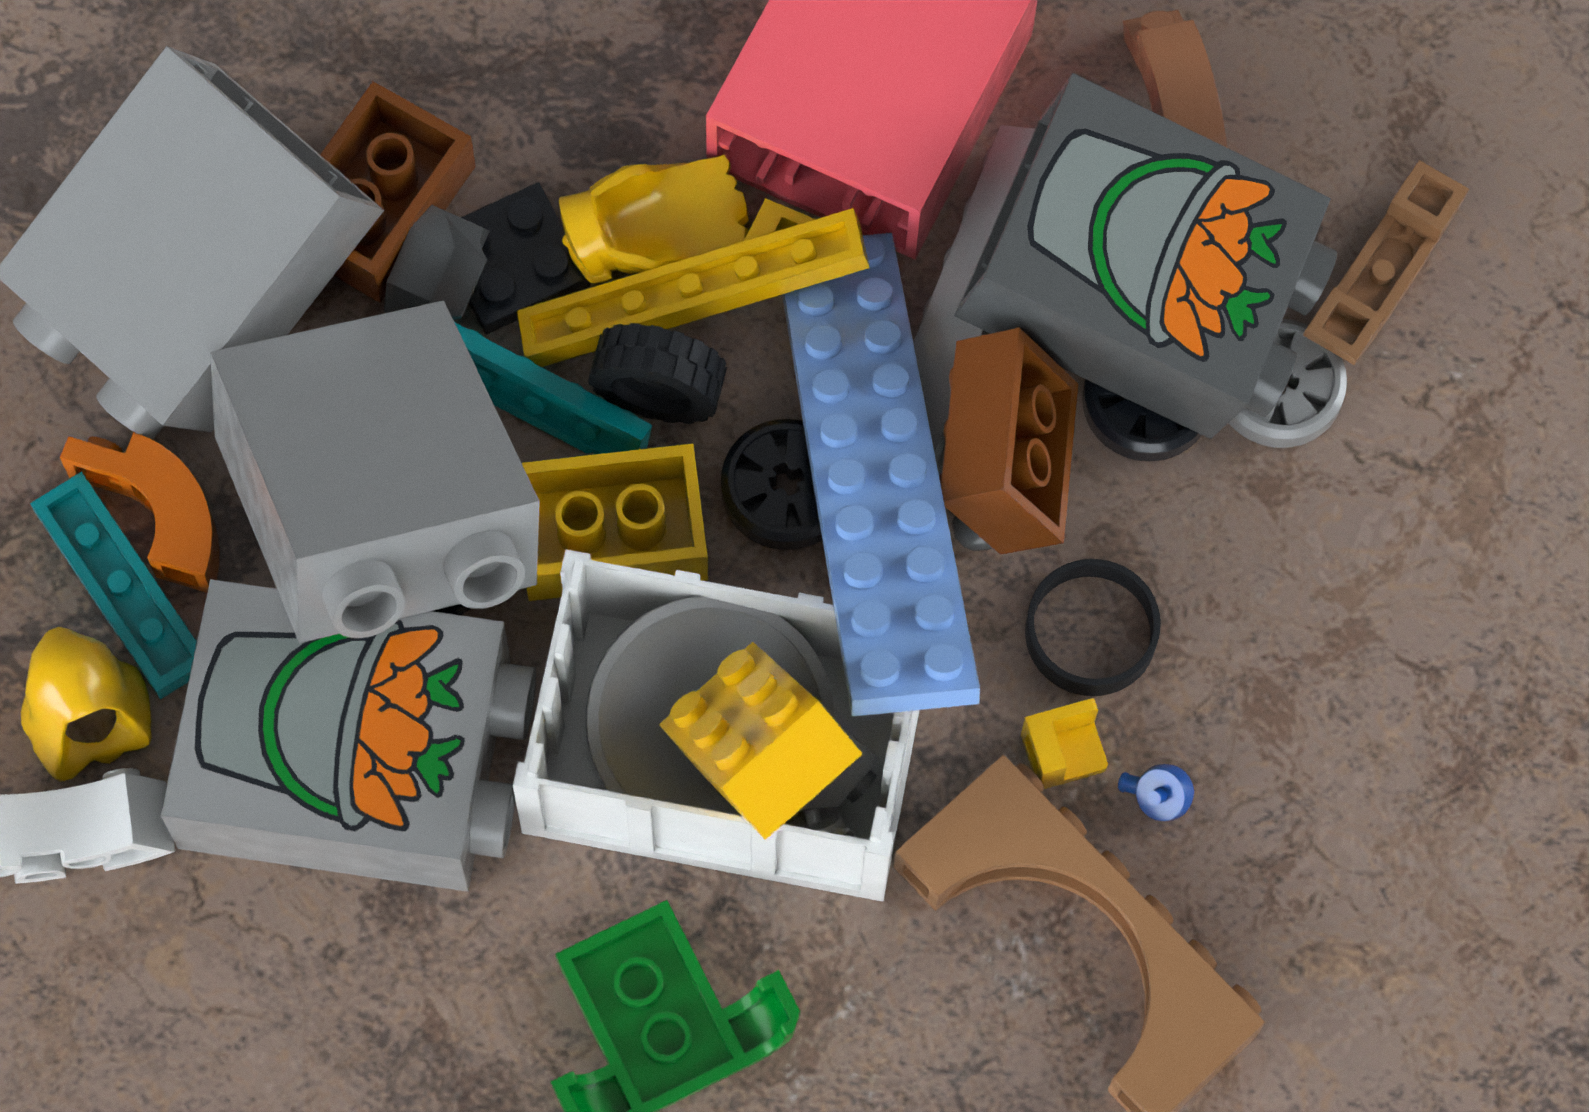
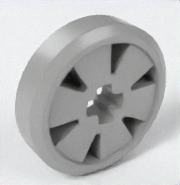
[1229,319,1347,448]

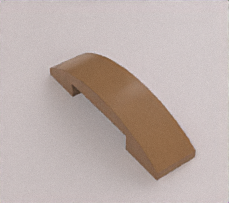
[1303,160,1469,365]

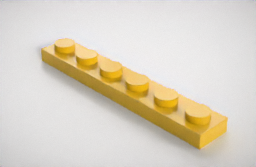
[517,208,870,367]

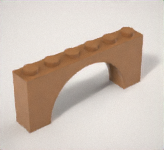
[893,754,1265,1112]

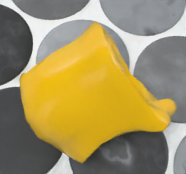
[21,627,152,782]

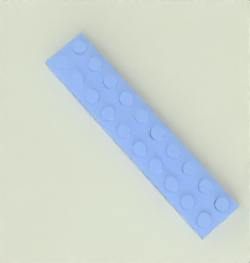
[782,233,980,716]

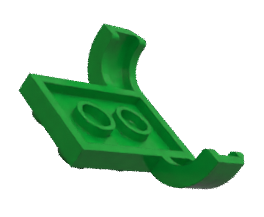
[550,900,800,1112]

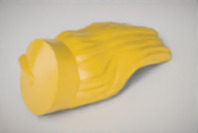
[559,155,749,283]

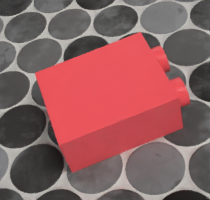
[706,0,1037,260]

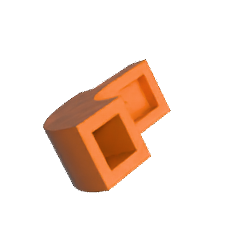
[60,432,220,593]

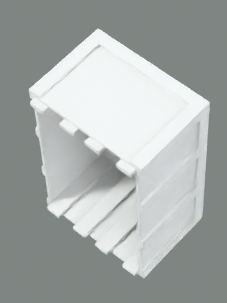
[513,549,920,902]

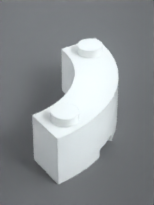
[0,768,175,884]

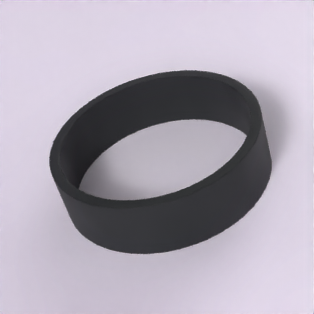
[1025,559,1161,696]

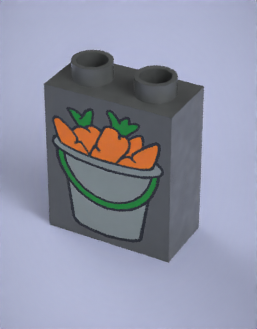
[954,73,1337,439]

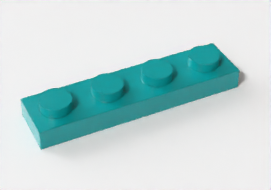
[454,322,653,454]
[30,471,197,700]

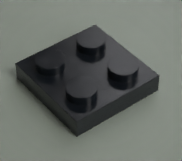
[460,182,591,335]

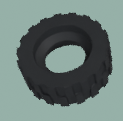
[588,323,727,424]

